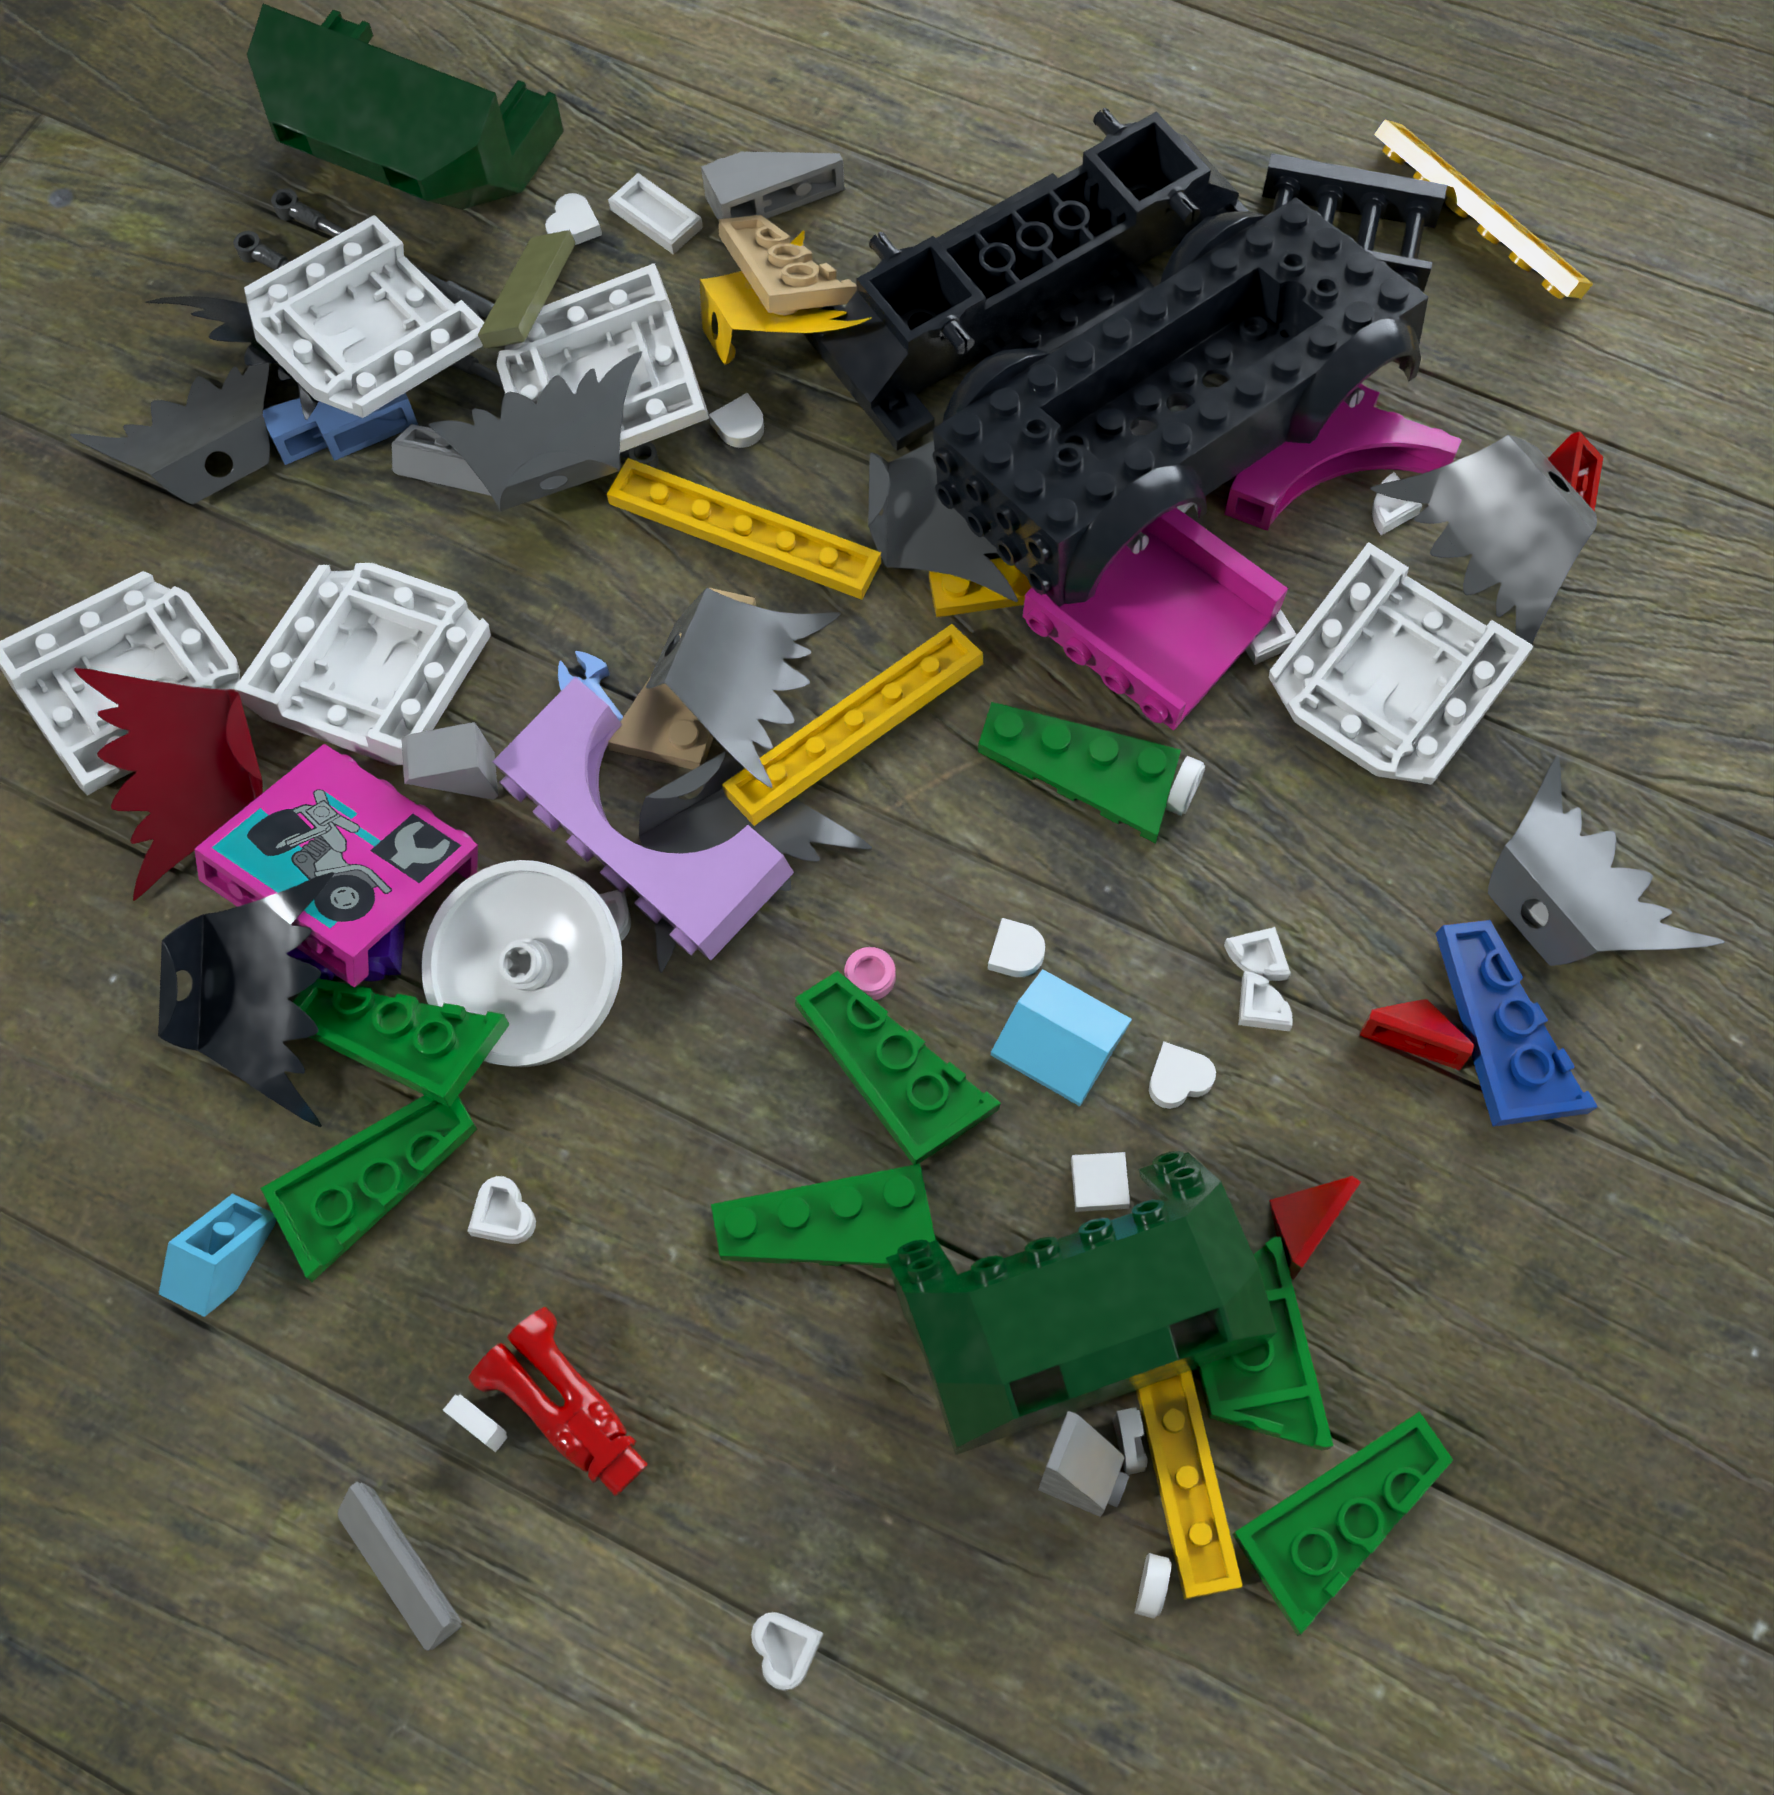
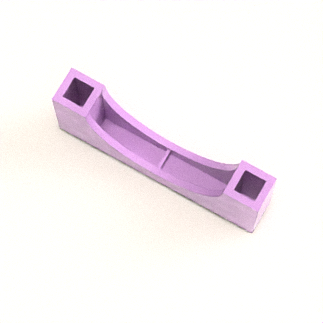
[493,677,794,961]

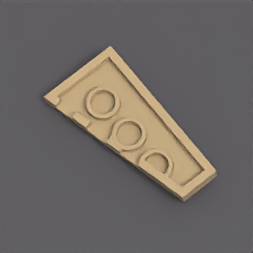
[719,215,857,315]
[608,588,756,770]

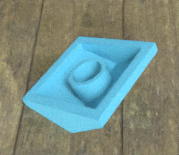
[991,969,1132,1106]

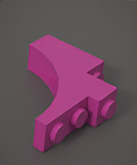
[1224,384,1462,531]

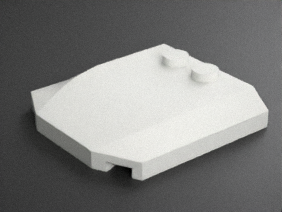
[244,215,484,418]
[496,263,709,452]
[1269,542,1533,785]
[234,563,491,766]
[0,571,240,795]

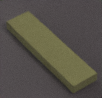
[478,230,576,349]

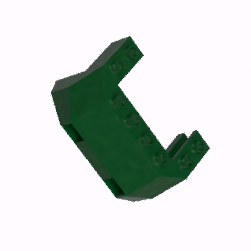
[247,3,564,210]
[886,1151,1277,1455]

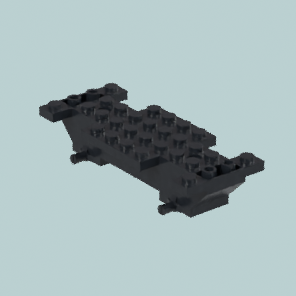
[803,108,1248,451]

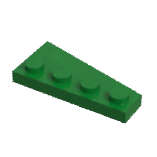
[978,702,1181,844]
[795,971,1001,1165]
[293,978,510,1108]
[260,1095,478,1282]
[711,1164,936,1269]
[1232,1411,1453,1636]

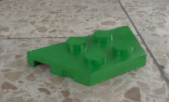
[1198,1236,1334,1451]

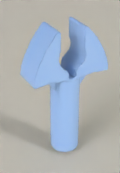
[558,651,623,721]

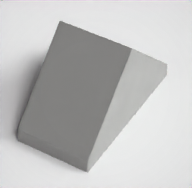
[401,722,498,800]

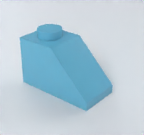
[159,1193,276,1317]

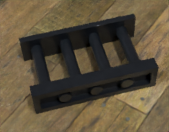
[1262,153,1447,293]

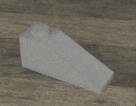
[701,152,844,222]
[1038,1411,1129,1517]

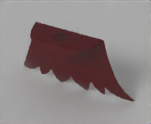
[74,668,263,901]

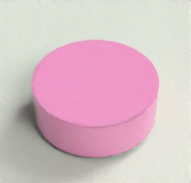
[844,947,896,1001]

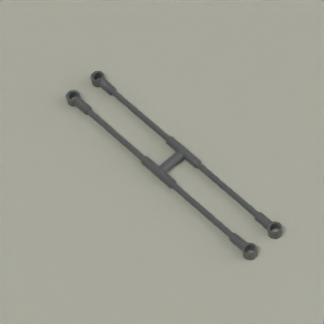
[233,188,658,468]

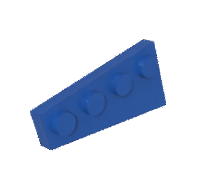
[1435,920,1598,1127]

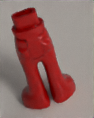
[468,1307,648,1496]

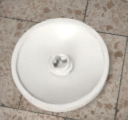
[422,860,622,1067]

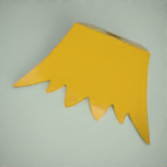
[700,230,872,365]

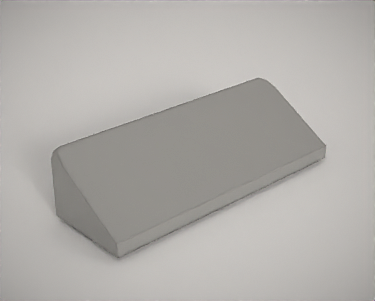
[392,424,491,496]
[338,1482,462,1651]

